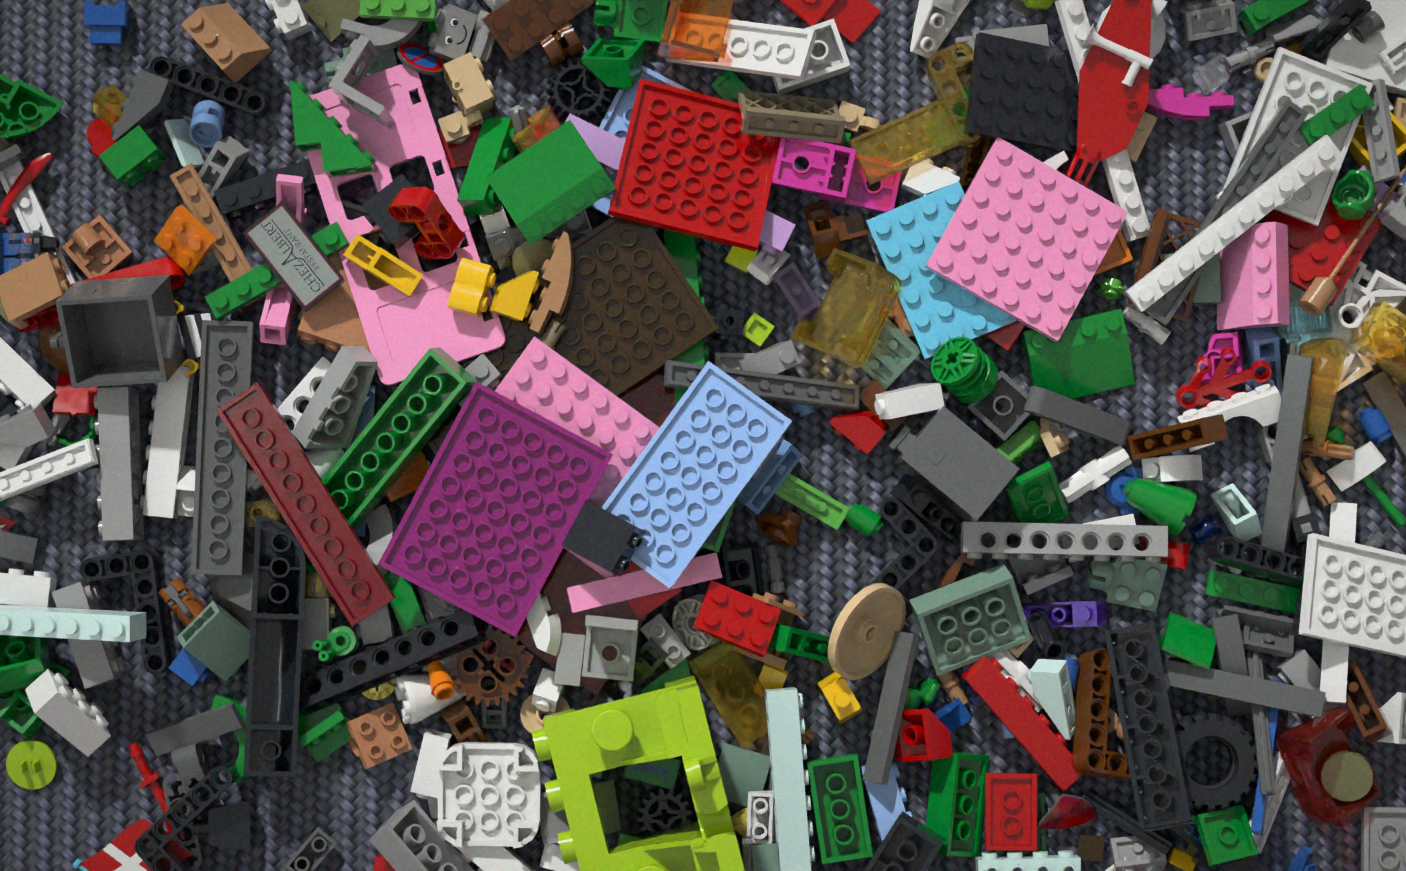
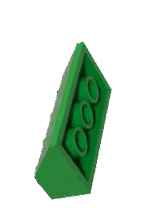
[926,751,989,857]

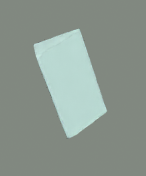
[164,119,204,168]

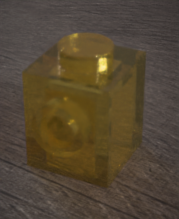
[92,84,128,129]
[246,499,281,528]

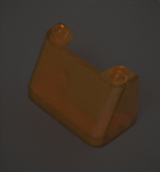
[657,0,734,62]

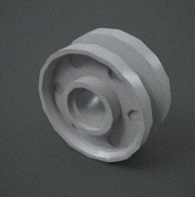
[672,593,721,650]

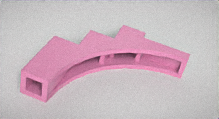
[259,174,308,345]

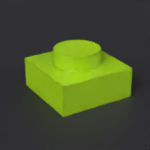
[743,312,775,348]

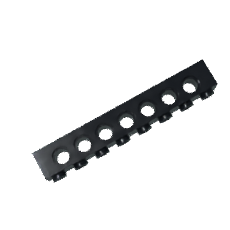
[299,608,487,716]

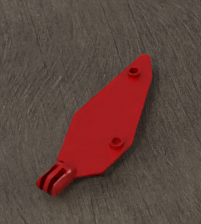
[1065,0,1151,188]

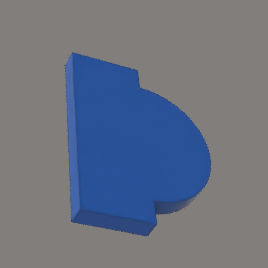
[1105,466,1143,516]

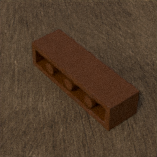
[1127,414,1228,461]

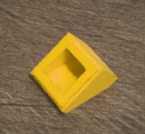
[754,663,788,696]
[1166,847,1195,871]

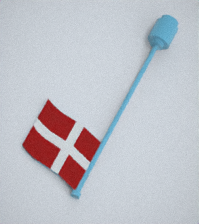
[72,818,194,871]

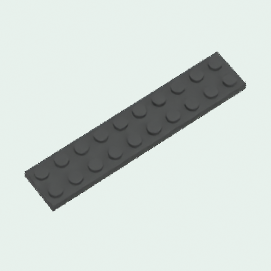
[191,320,255,575]

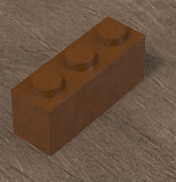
[1346,659,1393,744]

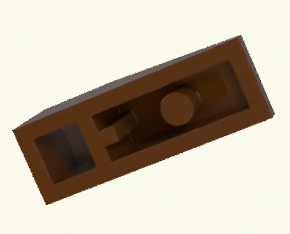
[440,699,488,744]

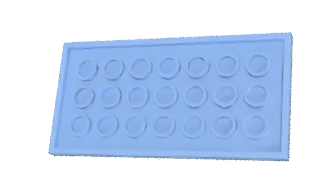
[602,361,792,589]

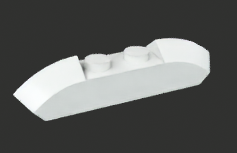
[526,592,561,656]

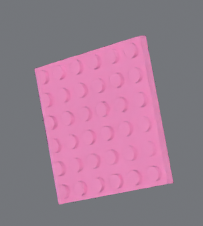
[925,138,1128,342]

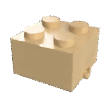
[444,52,495,117]

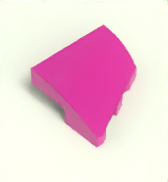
[1200,332,1244,386]

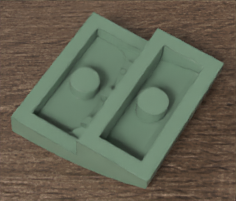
[849,317,921,390]
[718,743,770,807]

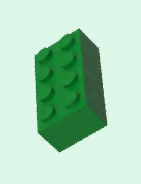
[806,753,873,864]

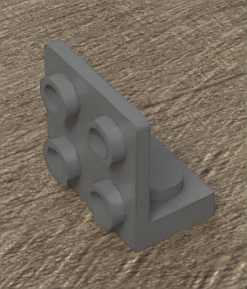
[1007,535,1074,595]

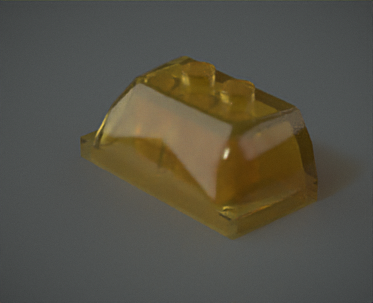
[1297,337,1347,448]

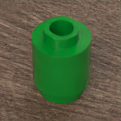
[844,502,883,537]

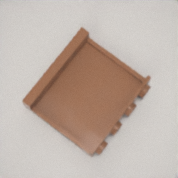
[297,252,389,353]

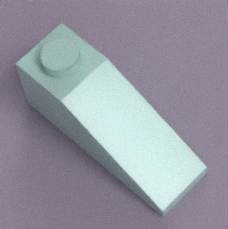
[1028,659,1075,740]

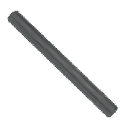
[1246,650,1276,796]

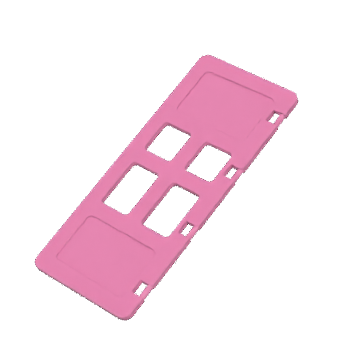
[306,63,506,386]

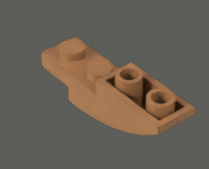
[528,231,574,336]

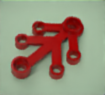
[1176,348,1272,409]

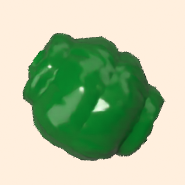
[1332,170,1377,220]

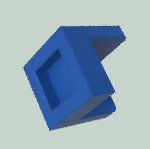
[933,698,972,734]

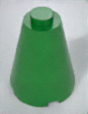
[1122,477,1197,537]

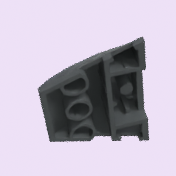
[208,545,254,629]

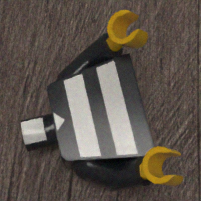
[174,300,238,377]

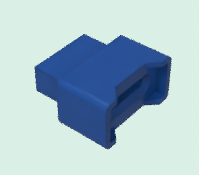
[84,0,131,46]

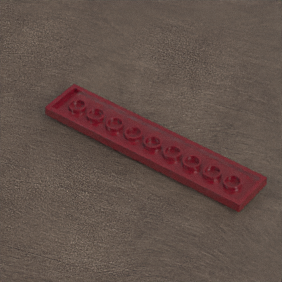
[216,382,396,626]

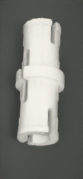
[1123,307,1171,345]

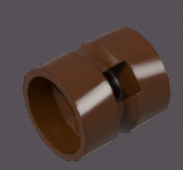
[538,22,584,68]

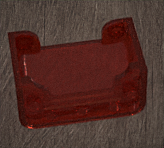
[1276,707,1382,828]

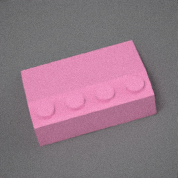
[1217,222,1290,331]

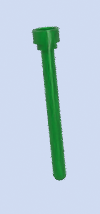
[1322,425,1406,527]

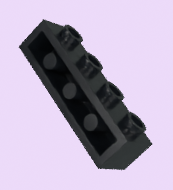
[214,159,318,220]

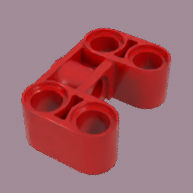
[388,187,465,259]

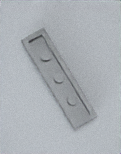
[1362,79,1401,183]

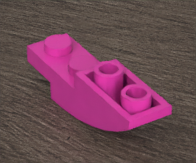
[1146,84,1234,121]

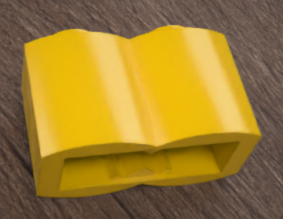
[447,258,496,318]

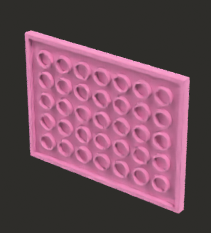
[495,336,660,578]

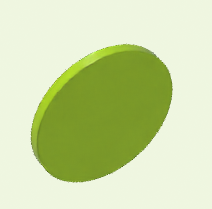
[6,740,57,790]

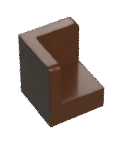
[833,213,869,244]

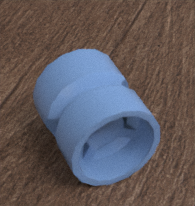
[189,100,226,147]

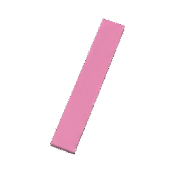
[567,553,722,613]

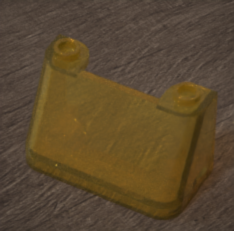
[791,248,901,369]

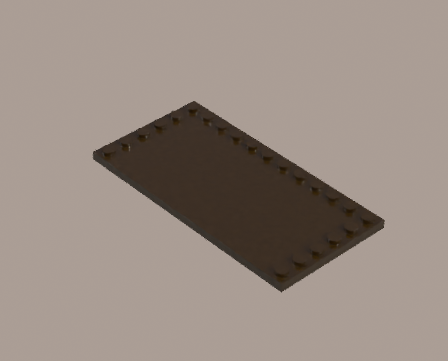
[391,216,719,455]

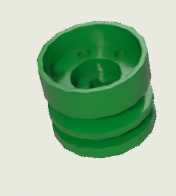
[931,337,998,404]

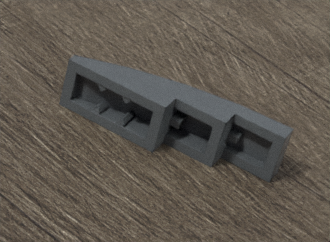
[1211,614,1252,717]

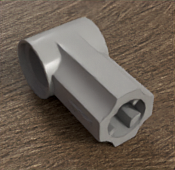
[468,10,496,64]

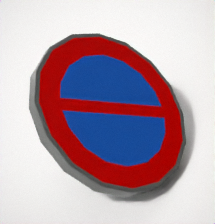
[397,43,444,75]

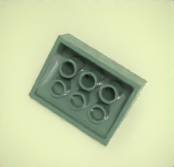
[909,564,1032,676]

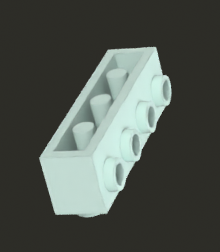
[975,850,1081,871]

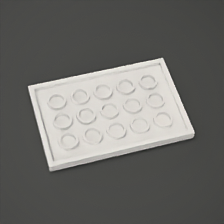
[1223,47,1373,226]
[1299,533,1406,658]

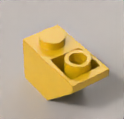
[489,271,540,321]

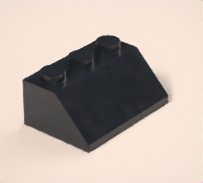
[701,542,765,597]

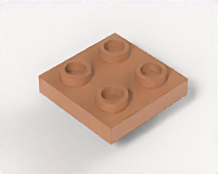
[62,214,134,279]
[346,702,413,769]

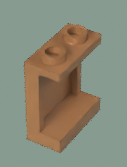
[0,252,71,330]
[732,592,805,670]

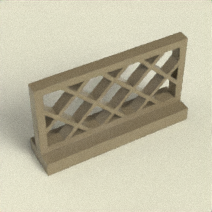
[737,89,846,143]

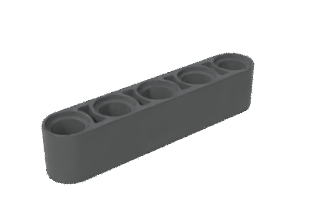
[1023,386,1132,447]

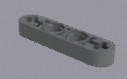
[163,773,202,870]

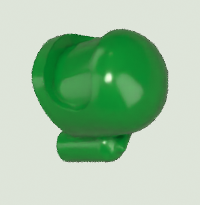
[312,626,359,662]
[903,677,940,710]

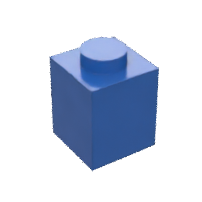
[169,648,211,686]

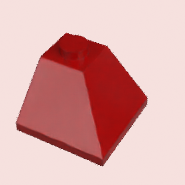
[894,708,953,762]

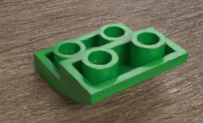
[1161,611,1216,669]

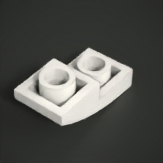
[1327,441,1386,491]

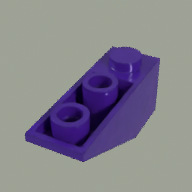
[1024,600,1107,628]

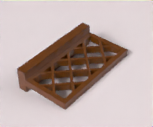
[1126,208,1202,323]

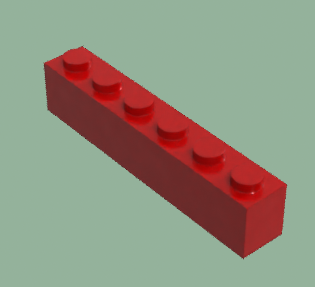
[961,655,1082,792]

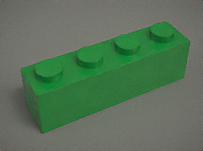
[457,118,518,215]

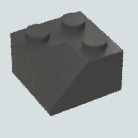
[967,370,1032,442]

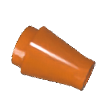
[427,661,456,700]

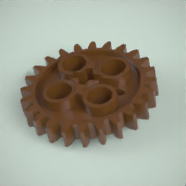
[447,624,530,707]

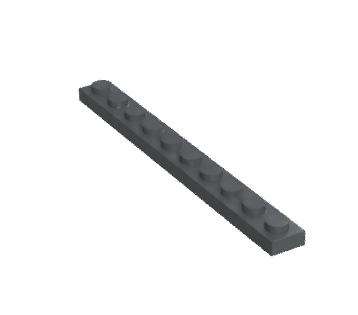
[1144,99,1308,325]

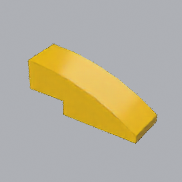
[343,234,423,297]

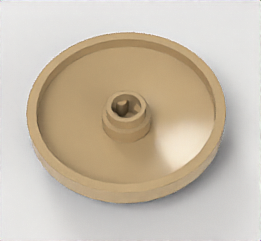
[828,583,906,680]

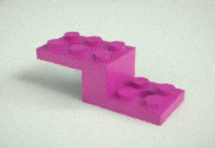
[771,137,903,213]

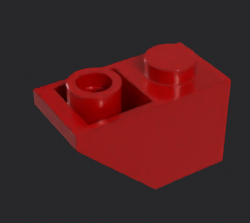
[829,411,890,455]

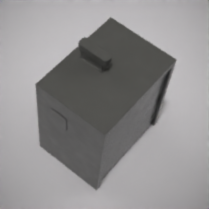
[50,275,185,388]
[888,406,1019,522]

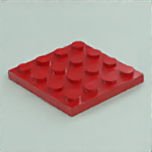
[1264,193,1382,307]

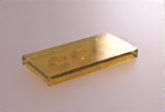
[849,100,961,185]
[688,641,768,748]

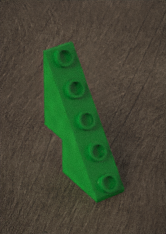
[289,80,377,178]

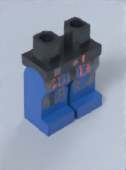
[0,232,60,275]

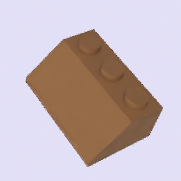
[181,3,272,83]

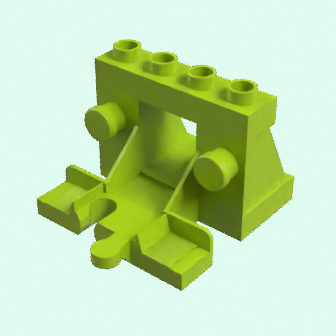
[532,675,745,871]

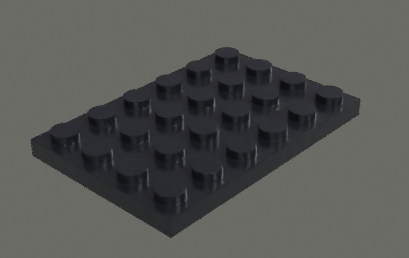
[964,32,1079,154]

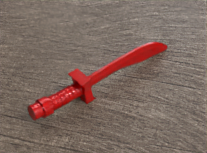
[0,153,52,227]
[128,742,186,847]

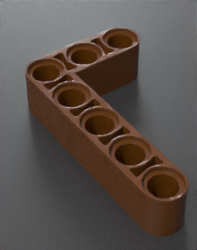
[1073,649,1131,782]

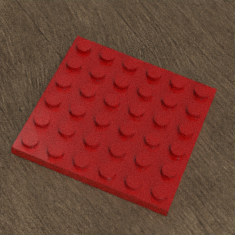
[607,79,781,252]

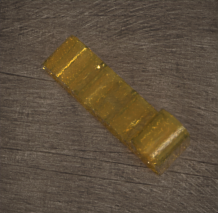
[925,42,980,147]

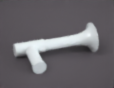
[1081,23,1153,87]

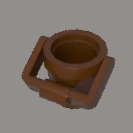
[757,508,803,548]

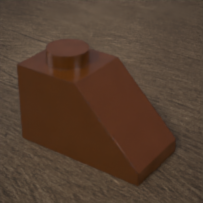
[803,201,841,259]

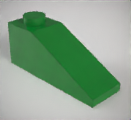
[1237,0,1311,37]
[768,623,830,663]

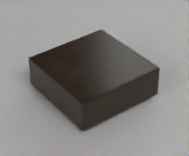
[1077,834,1105,862]

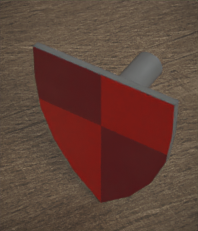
[1037,787,1097,829]

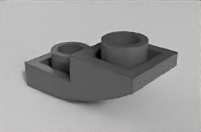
[0,529,38,563]

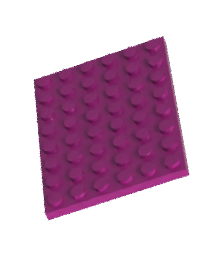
[378,381,613,637]

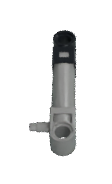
[1257,422,1322,558]

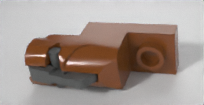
[159,577,207,627]

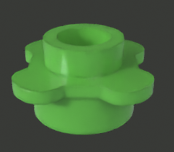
[1097,278,1125,300]

